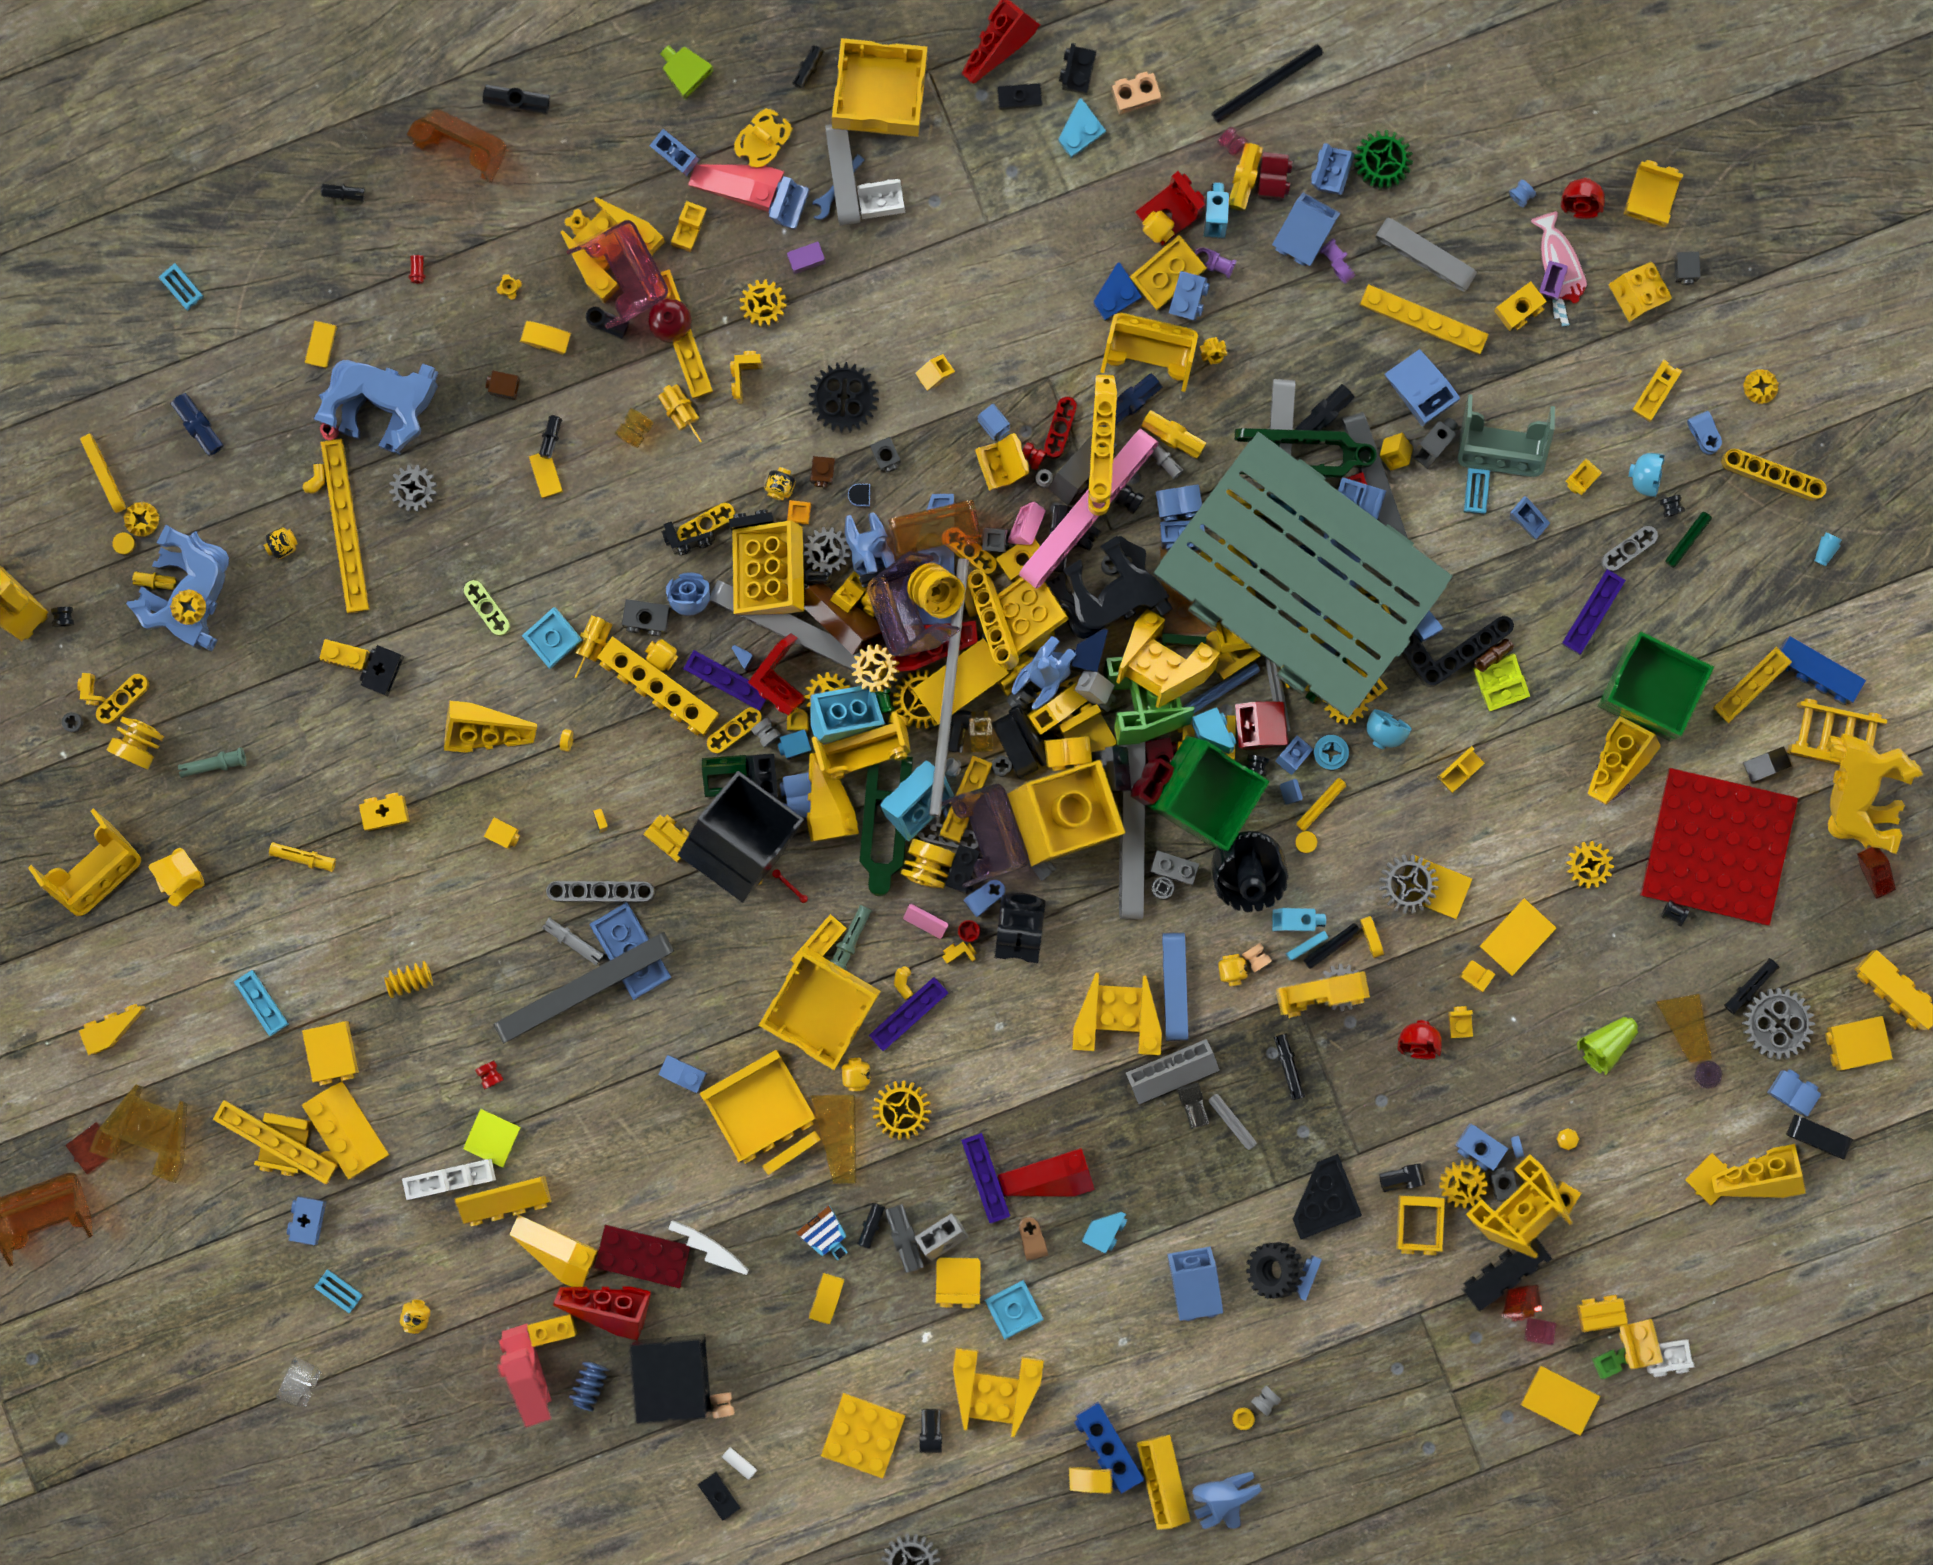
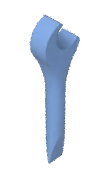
[812,154,865,220]

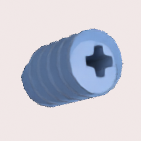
[569,1362,609,1412]

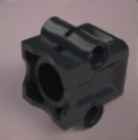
[994,893,1046,963]

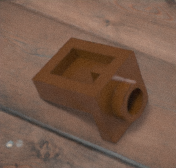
[810,456,835,488]

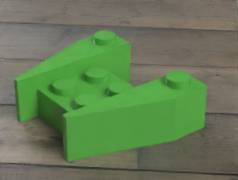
[1103,657,1194,745]

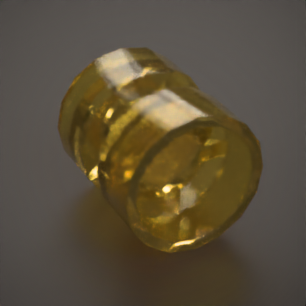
[614,408,654,449]

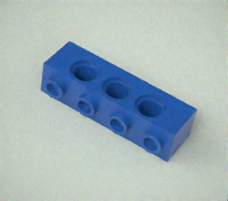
[1074,1402,1144,1494]

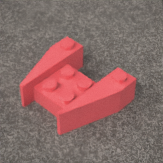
[498,1323,552,1427]

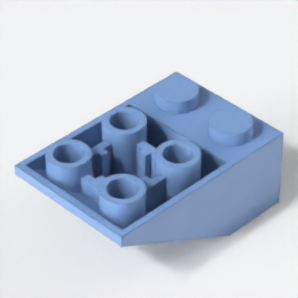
[1384,349,1460,427]

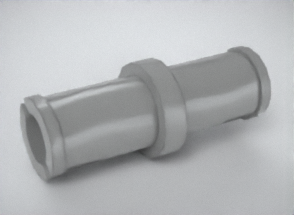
[1151,439,1184,480]

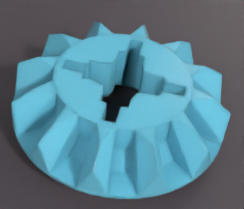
[1314,735,1349,770]

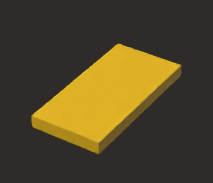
[912,638,1009,725]

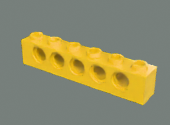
[597,636,720,736]

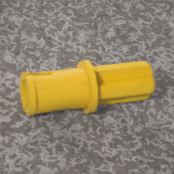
[132,571,177,590]

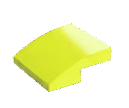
[1473,653,1530,712]
[463,1109,521,1168]

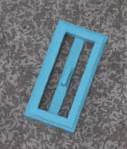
[159,263,204,311]
[1464,468,1490,514]
[1286,931,1328,960]
[314,1269,363,1313]

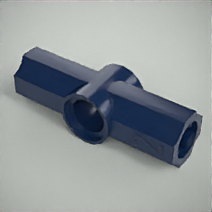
[1115,373,1163,426]
[170,393,224,457]

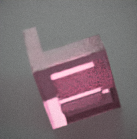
[1524,1318,1556,1345]

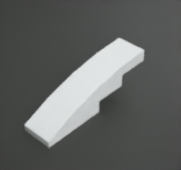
[402,1159,496,1200]
[669,1220,749,1275]

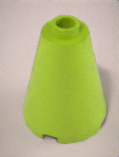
[1577,1017,1638,1075]

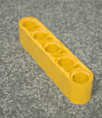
[1721,448,1827,501]
[967,569,1019,670]

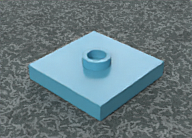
[522,607,583,669]
[984,1280,1044,1340]

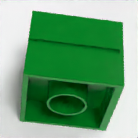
[1597,631,1714,742]
[1146,735,1270,851]

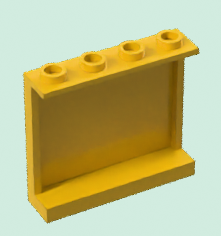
[699,1050,816,1164]

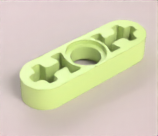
[464,580,510,636]

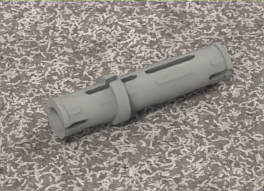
[542,917,604,966]

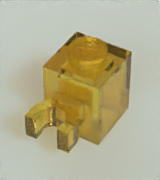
[969,711,993,752]

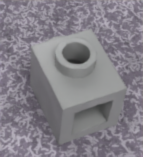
[1075,671,1115,704]

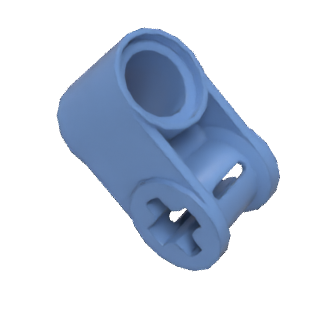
[1687,411,1722,455]
[963,880,1005,918]

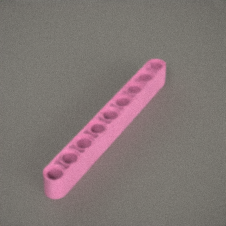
[1019,429,1159,589]

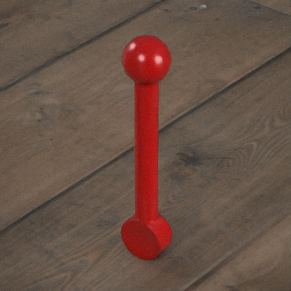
[772,869,808,903]

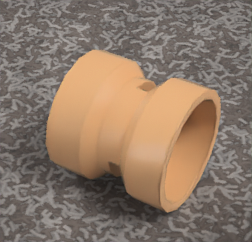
[1242,943,1272,973]
[709,1392,735,1418]

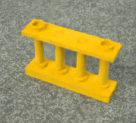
[1787,698,1887,765]

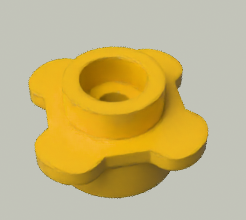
[564,209,590,235]
[496,274,522,300]

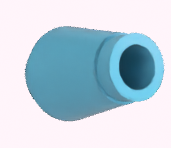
[1814,532,1842,566]

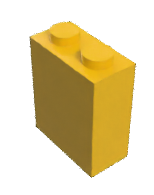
[1825,1016,1893,1070]
[302,1021,359,1086]

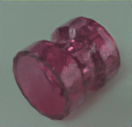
[1217,126,1248,157]

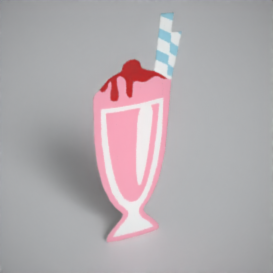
[1531,211,1587,326]

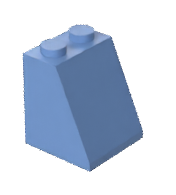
[1272,192,1341,266]
[1167,1246,1223,1321]

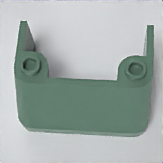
[1458,394,1555,477]

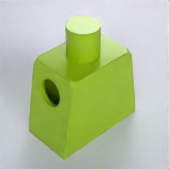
[660,46,714,100]

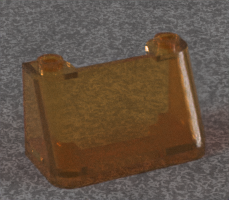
[407,109,507,183]

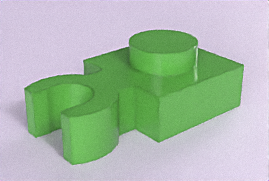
[1592,1347,1627,1379]

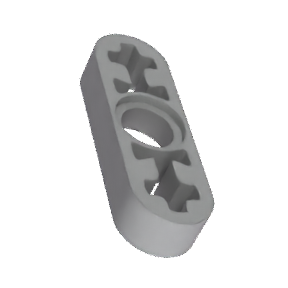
[1601,526,1658,572]

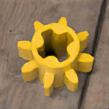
[1200,337,1228,365]

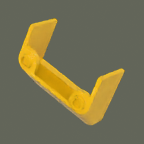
[1100,313,1198,392]
[812,711,911,780]
[28,808,141,916]

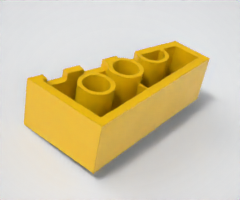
[1854,950,1933,1030]

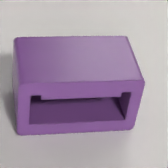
[787,242,825,274]
[1539,261,1568,300]

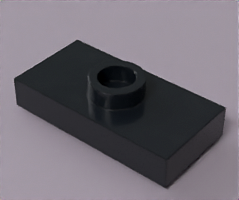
[997,83,1042,109]
[697,1472,741,1521]

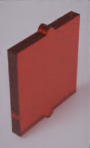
[65,1122,118,1174]

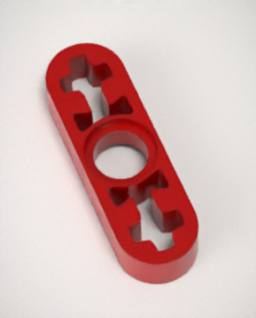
[1044,397,1077,459]

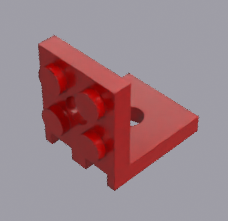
[1135,171,1206,246]
[748,633,806,716]

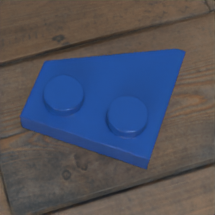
[1093,262,1142,321]

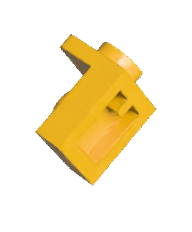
[1448,1006,1473,1038]

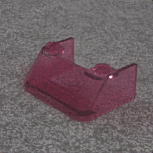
[566,220,668,329]

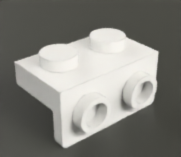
[857,179,905,219]
[1646,1339,1694,1377]

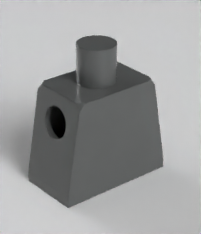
[1411,417,1458,469]

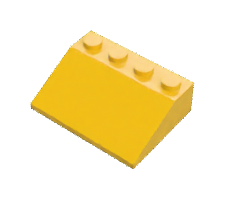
[732,520,804,615]

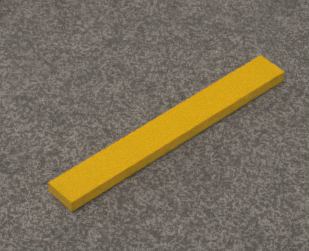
[320,439,369,614]

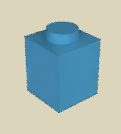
[778,729,812,760]

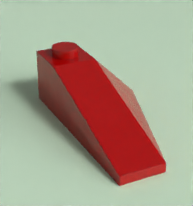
[961,0,1040,84]
[887,621,978,672]
[998,1148,1095,1197]
[553,1286,651,1341]

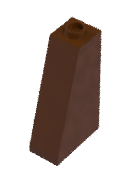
[804,584,888,655]

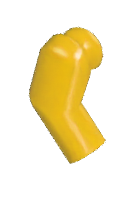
[303,464,325,494]
[894,966,914,1000]

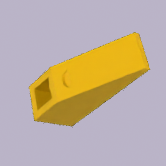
[1026,681,1088,734]
[79,1004,145,1055]

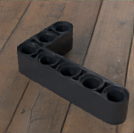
[1401,616,1514,687]

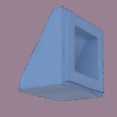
[732,645,754,671]
[1280,779,1303,805]

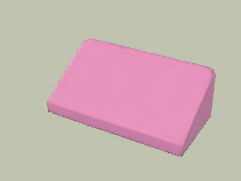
[1007,502,1045,545]
[903,904,949,939]

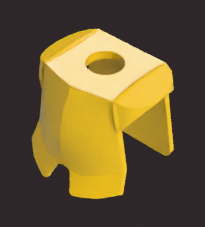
[149,848,204,907]

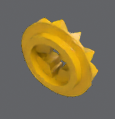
[1743,369,1779,404]
[123,502,159,537]
[170,589,206,625]

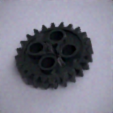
[809,362,879,433]

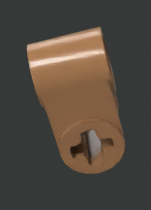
[1019,1217,1048,1261]

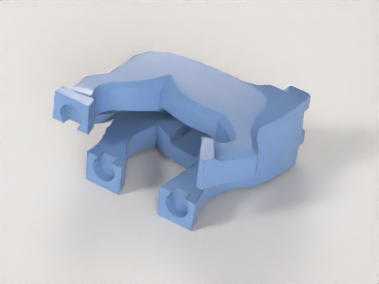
[314,360,438,455]
[126,525,229,651]

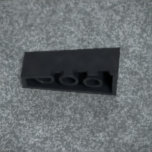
[1461,1237,1553,1312]

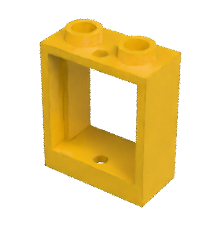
[1396,1195,1445,1255]

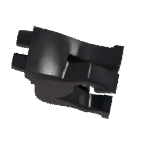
[1047,536,1173,639]

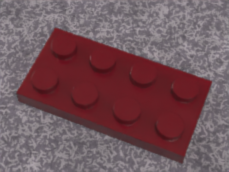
[594,1224,691,1289]

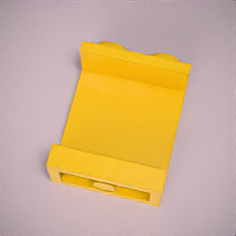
[1623,160,1683,228]
[254,1113,311,1176]

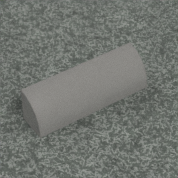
[1126,1039,1220,1104]

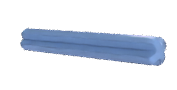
[1183,662,1260,714]

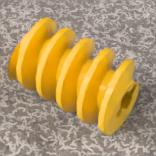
[384,961,433,998]

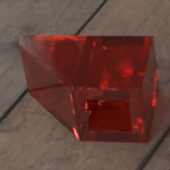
[1857,847,1896,899]
[1502,1284,1542,1322]

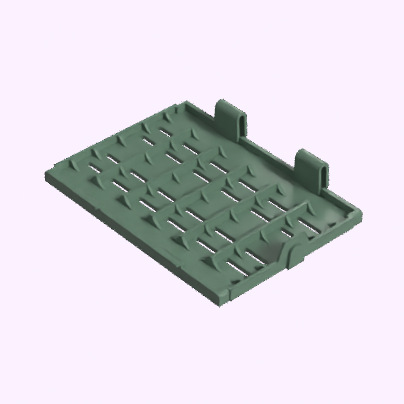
[1153,432,1453,718]

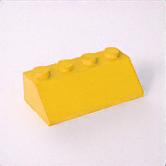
[302,1081,389,1180]
[455,1176,551,1227]

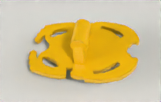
[734,108,793,168]

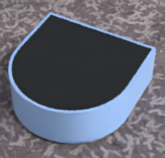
[848,484,870,507]

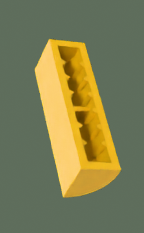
[1137,1435,1191,1530]

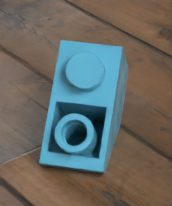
[1191,707,1236,754]
[1082,1212,1127,1254]

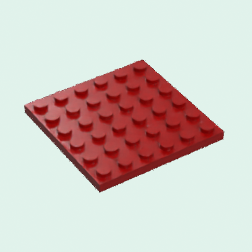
[1640,768,1798,926]

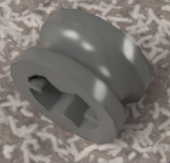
[62,712,83,733]

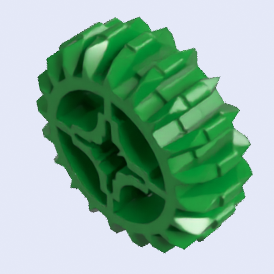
[1354,130,1413,189]

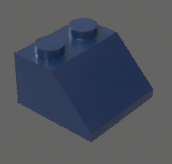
[1070,629,1108,673]

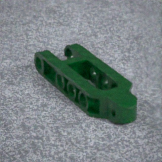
[1234,428,1377,478]
[859,756,913,897]

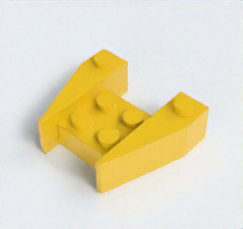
[561,197,665,303]
[1117,609,1220,708]
[1275,971,1370,1018]
[1072,973,1162,1055]
[1466,1154,1572,1258]
[953,1347,1044,1437]

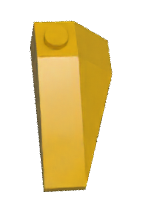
[444,701,537,753]
[1588,716,1661,805]
[807,753,859,842]
[1711,1144,1806,1198]
[509,1215,599,1287]

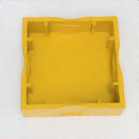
[832,38,928,137]
[758,946,881,1070]

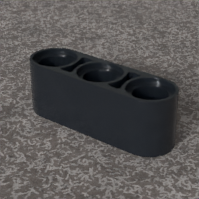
[991,714,1039,779]
[1786,1114,1853,1160]

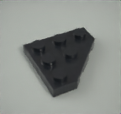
[1292,1154,1362,1240]

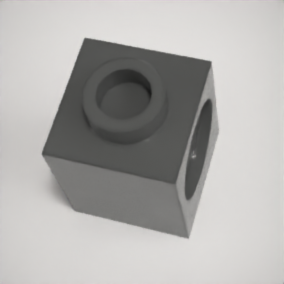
[1674,252,1700,285]
[870,437,901,473]
[982,527,1011,552]
[1489,1167,1518,1201]

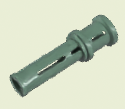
[178,747,247,778]
[829,905,872,970]

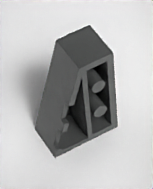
[1048,435,1117,505]

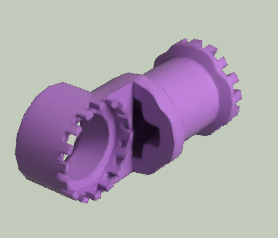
[1319,238,1355,284]
[1194,247,1237,278]

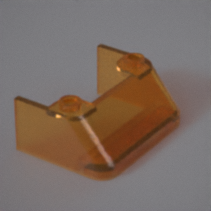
[888,500,982,561]
[0,1173,93,1267]

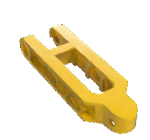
[1088,374,1117,516]

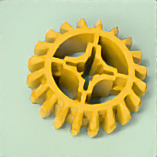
[893,670,937,729]
[872,1080,932,1140]

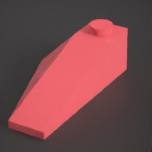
[688,164,784,212]

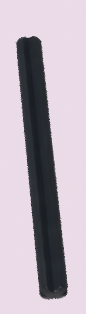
[1212,44,1323,123]

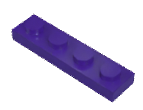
[1561,569,1626,655]
[683,650,767,711]
[869,977,948,1051]
[961,1133,1010,1224]

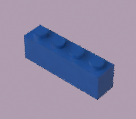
[1780,636,1866,705]

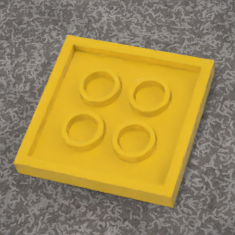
[985,577,1069,656]
[821,1393,905,1479]

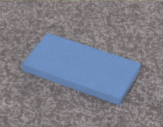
[589,902,672,1000]

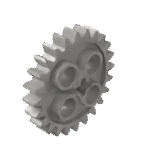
[1742,988,1815,1059]

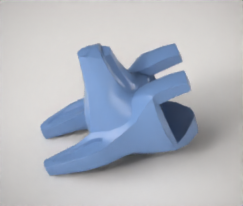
[845,513,897,576]
[1012,636,1076,711]
[1192,1472,1262,1529]

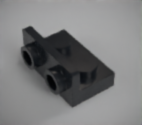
[1059,43,1097,94]

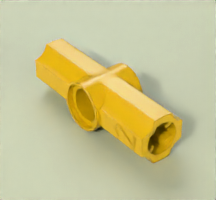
[1228,143,1263,211]
[1141,410,1206,459]

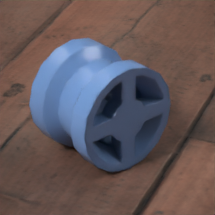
[1509,180,1536,207]

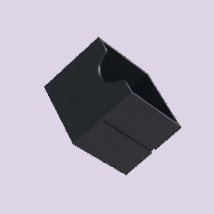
[677,771,804,903]
[629,1334,711,1424]

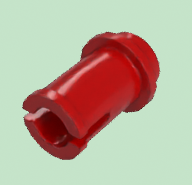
[408,255,426,284]

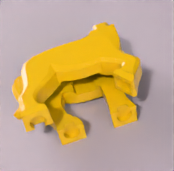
[0,566,49,642]
[1826,733,1923,854]

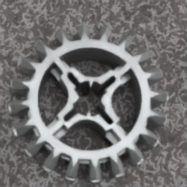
[1379,854,1439,914]
[881,1533,941,1565]

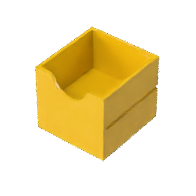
[1007,760,1125,867]

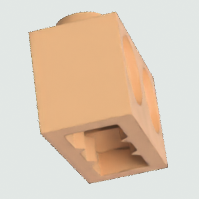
[1111,72,1161,115]

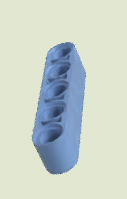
[1162,933,1188,1041]

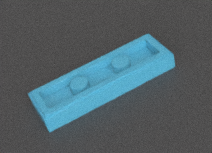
[234,970,289,1037]

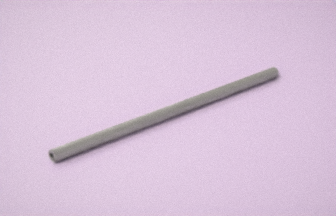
[929,558,969,817]

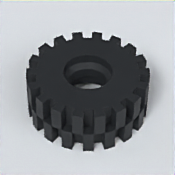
[1246,1242,1305,1299]

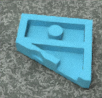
[1058,98,1106,158]

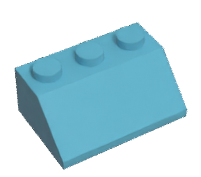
[811,686,885,743]
[880,760,955,841]

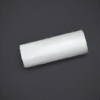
[722,1447,757,1480]

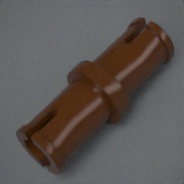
[1475,638,1514,672]

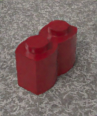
[1257,152,1292,200]
[1130,759,1174,805]

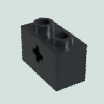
[360,645,404,697]
[746,753,778,797]

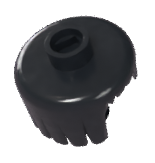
[1211,831,1289,913]

